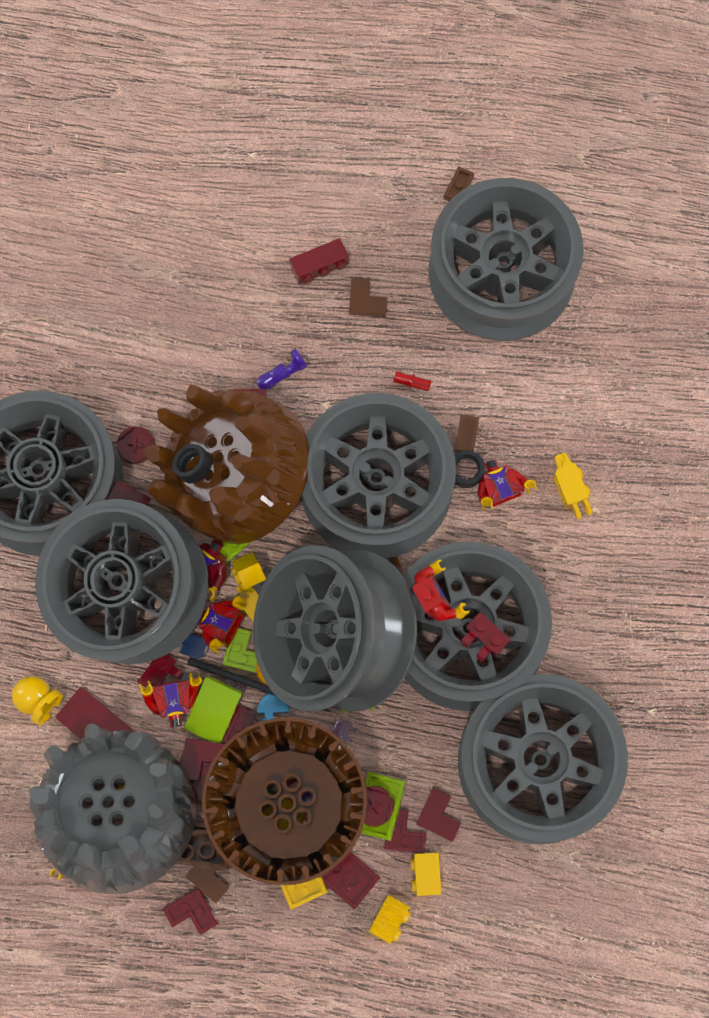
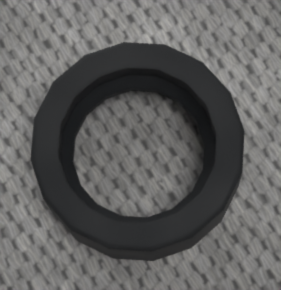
[172,444,212,484]
[455,450,485,488]

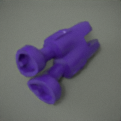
[257,348,307,390]

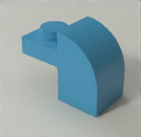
[257,694,290,721]

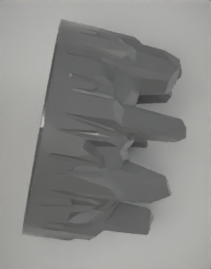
[29,723,196,894]

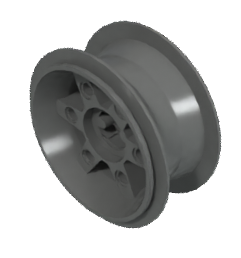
[428,178,584,341]
[0,390,124,557]
[301,393,456,559]
[35,499,208,664]
[403,542,552,711]
[253,545,417,711]
[458,674,628,844]

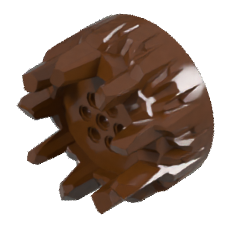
[143,384,309,544]
[202,718,367,885]

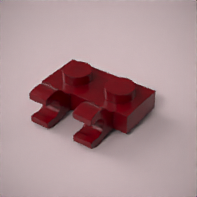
[461,612,511,662]
[138,655,184,688]

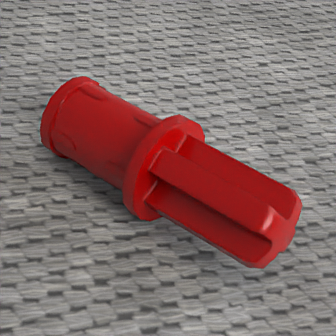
[393,371,431,391]

